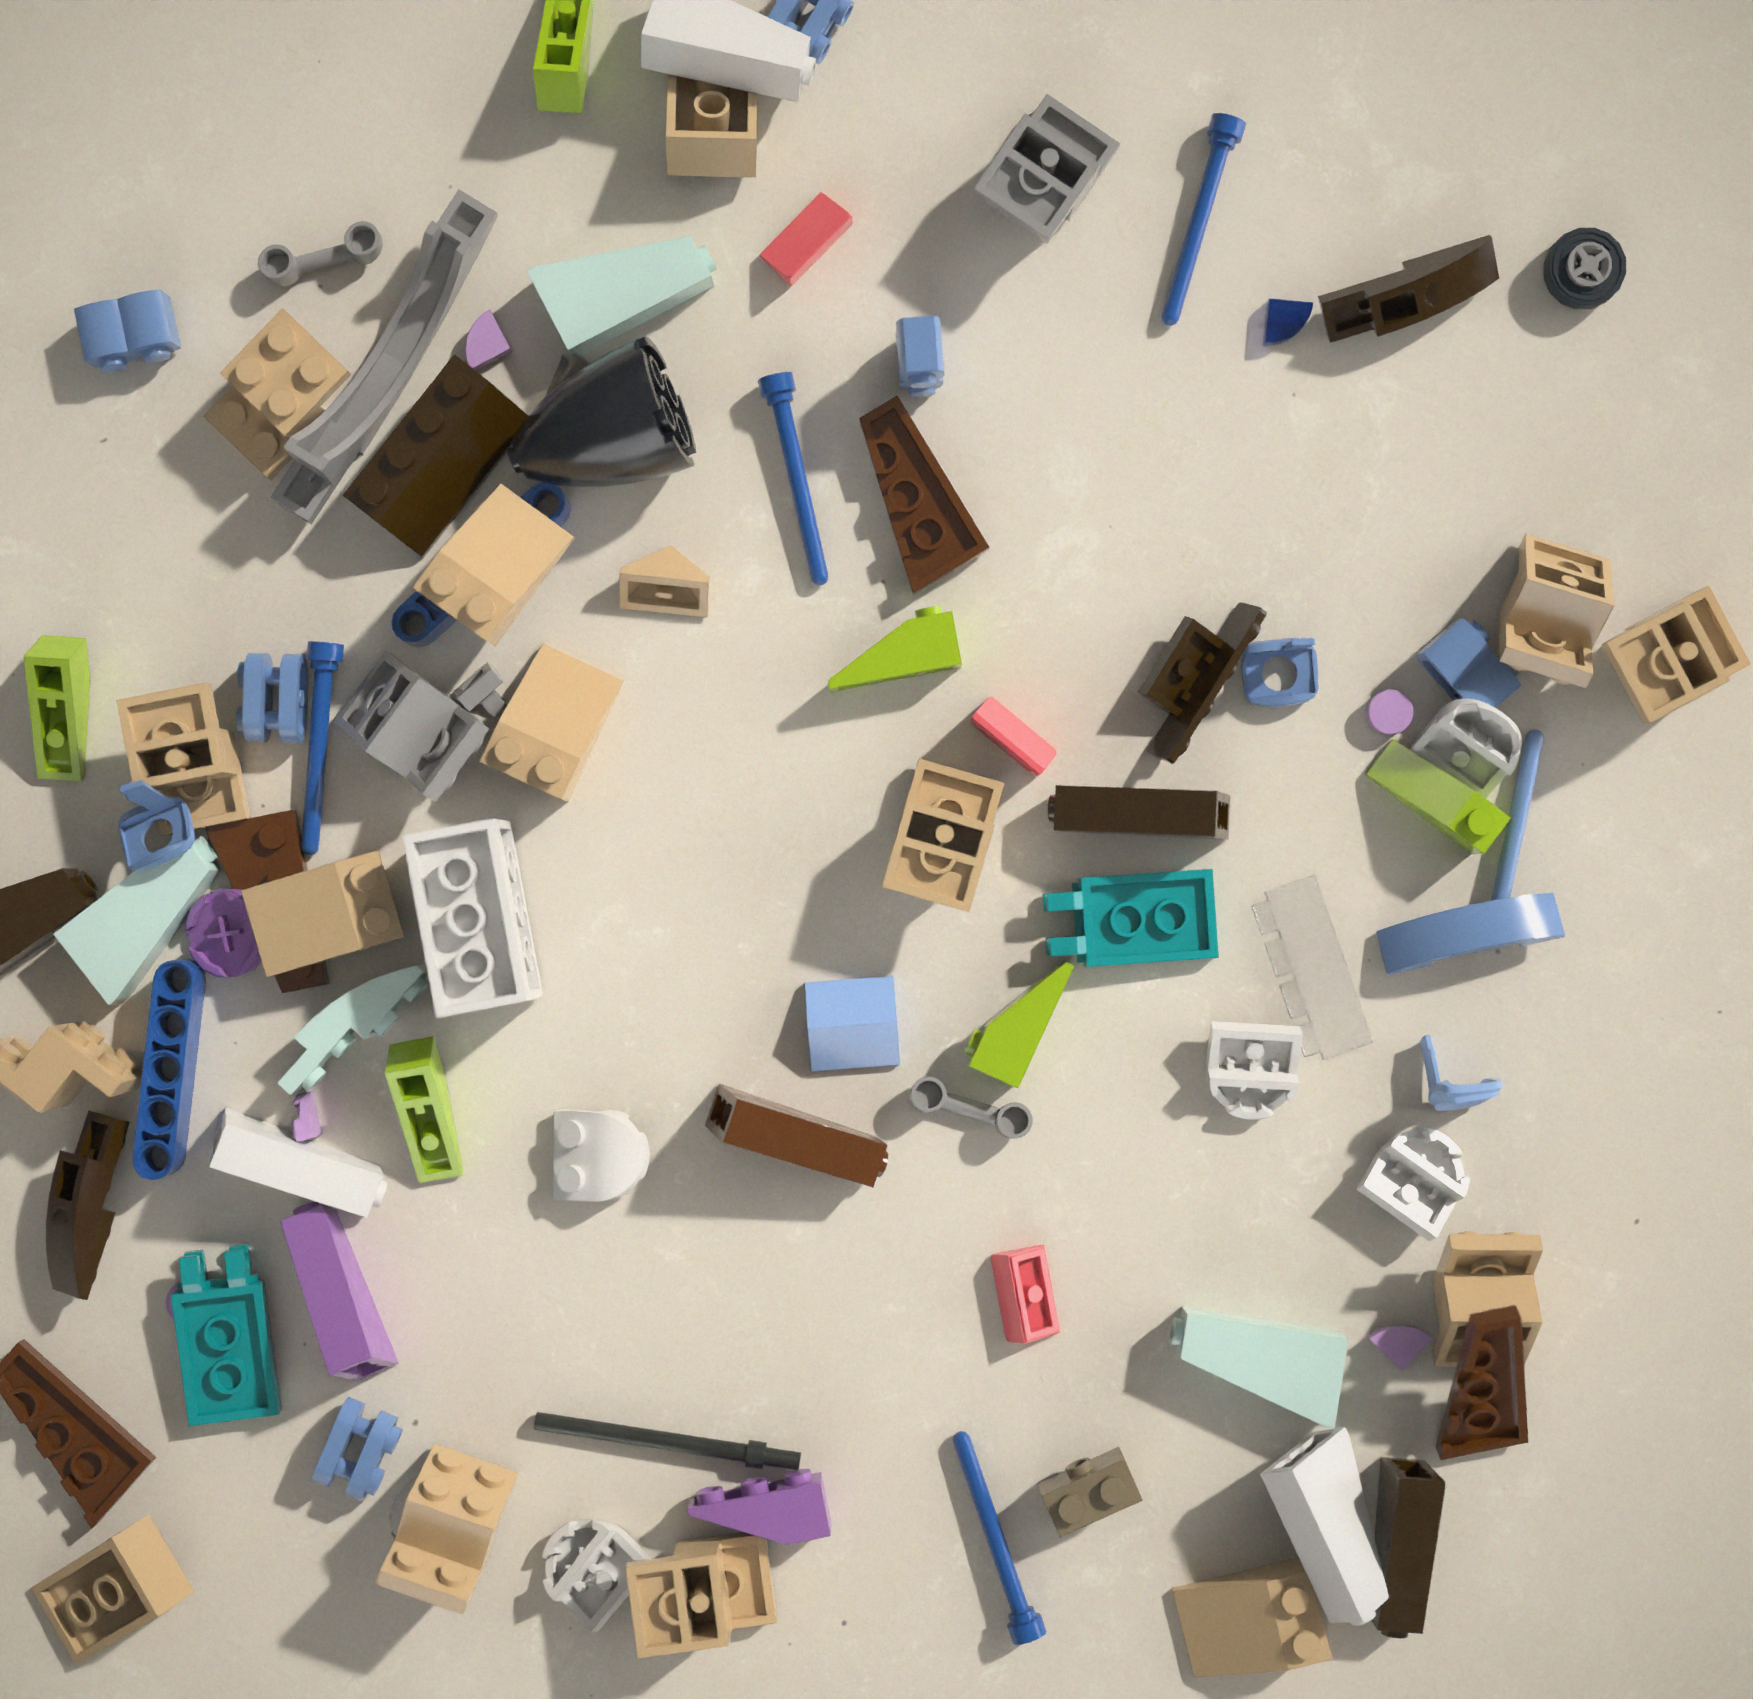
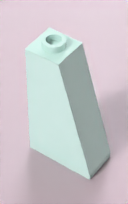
[527,236,716,360]
[54,837,221,1005]
[1170,1306,1348,1429]

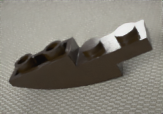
[1318,235,1499,343]
[46,1110,130,1300]

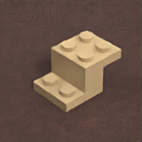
[203,308,352,480]
[1498,533,1614,688]
[1602,586,1751,724]
[116,682,251,836]
[882,758,1005,912]
[0,1021,142,1113]
[1432,1231,1543,1367]
[376,1443,518,1615]
[625,1532,777,1659]

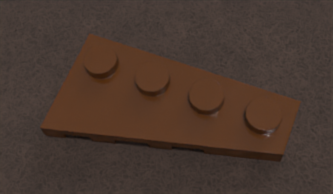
[859,395,990,595]
[204,810,330,993]
[1436,1305,1529,1460]
[0,1339,157,1529]

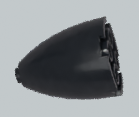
[508,336,697,487]

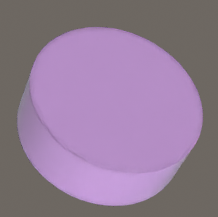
[1366,690,1413,735]

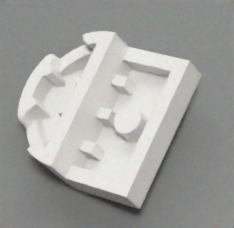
[1411,699,1522,798]
[1206,1021,1303,1120]
[553,1109,650,1202]
[1356,1128,1469,1241]
[542,1520,651,1632]

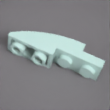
[277,964,429,1095]

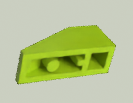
[533,0,593,113]
[828,606,962,692]
[23,635,90,782]
[1365,739,1511,855]
[964,961,1074,1088]
[385,1036,463,1183]

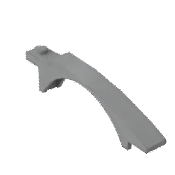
[270,189,498,525]

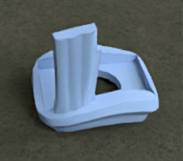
[1419,1035,1503,1112]

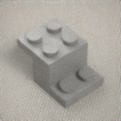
[973,94,1120,244]
[334,650,489,802]

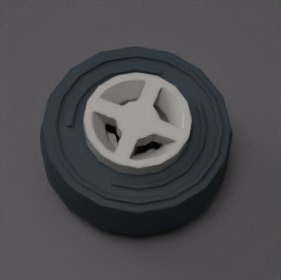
[1543,228,1626,309]

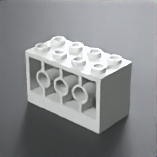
[402,818,543,1018]

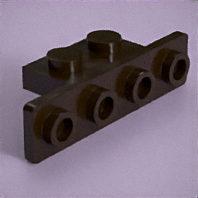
[1138,602,1267,764]

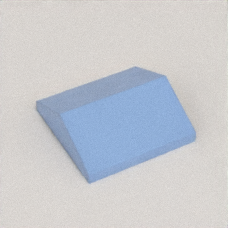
[805,976,900,1071]

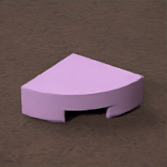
[466,309,512,371]
[292,1091,322,1142]
[1367,1325,1433,1371]

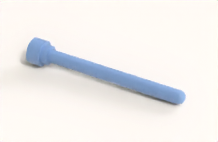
[1491,729,1544,901]

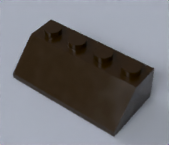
[343,354,528,558]

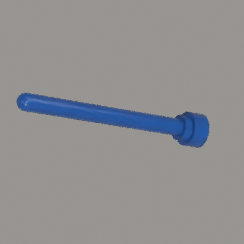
[1162,113,1246,326]
[758,372,828,586]
[301,641,344,856]
[953,1431,1047,1645]

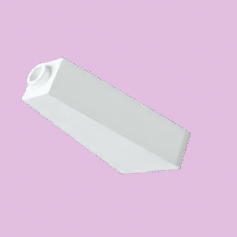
[641,0,816,103]
[209,1107,387,1218]
[1260,1427,1389,1626]

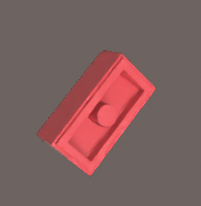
[759,192,853,287]
[970,697,1057,777]
[991,1245,1060,1344]

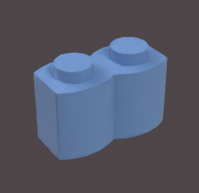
[74,290,181,372]
[895,316,945,397]
[1415,618,1521,708]

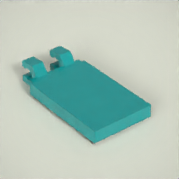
[1042,869,1219,967]
[171,1244,282,1426]

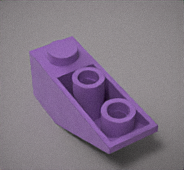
[687,1469,832,1545]

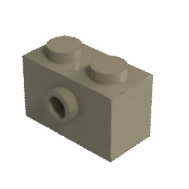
[1038,1447,1143,1537]

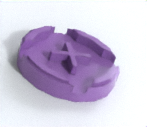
[185,889,262,978]

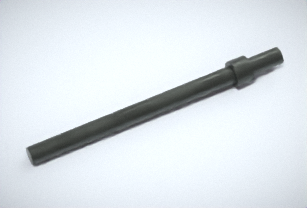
[534,1412,801,1471]

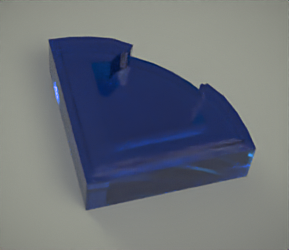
[1263,298,1313,346]

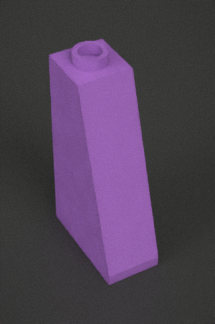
[280,1202,399,1381]

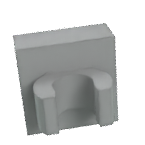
[454,661,507,717]

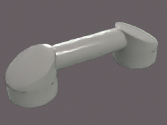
[258,221,383,286]
[910,1076,1033,1139]

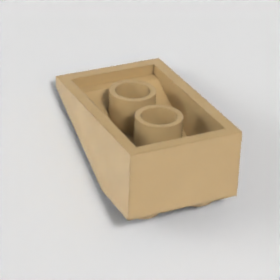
[666,74,757,178]
[413,484,575,646]
[480,644,624,801]
[241,850,404,978]
[31,1514,194,1665]
[1172,1557,1333,1678]

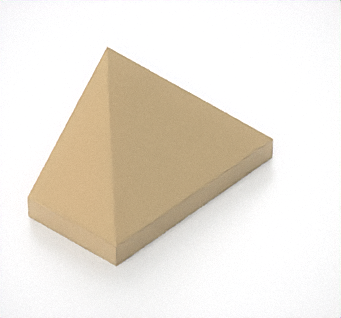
[619,546,710,617]

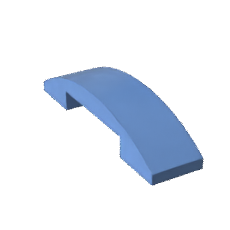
[1376,893,1565,975]

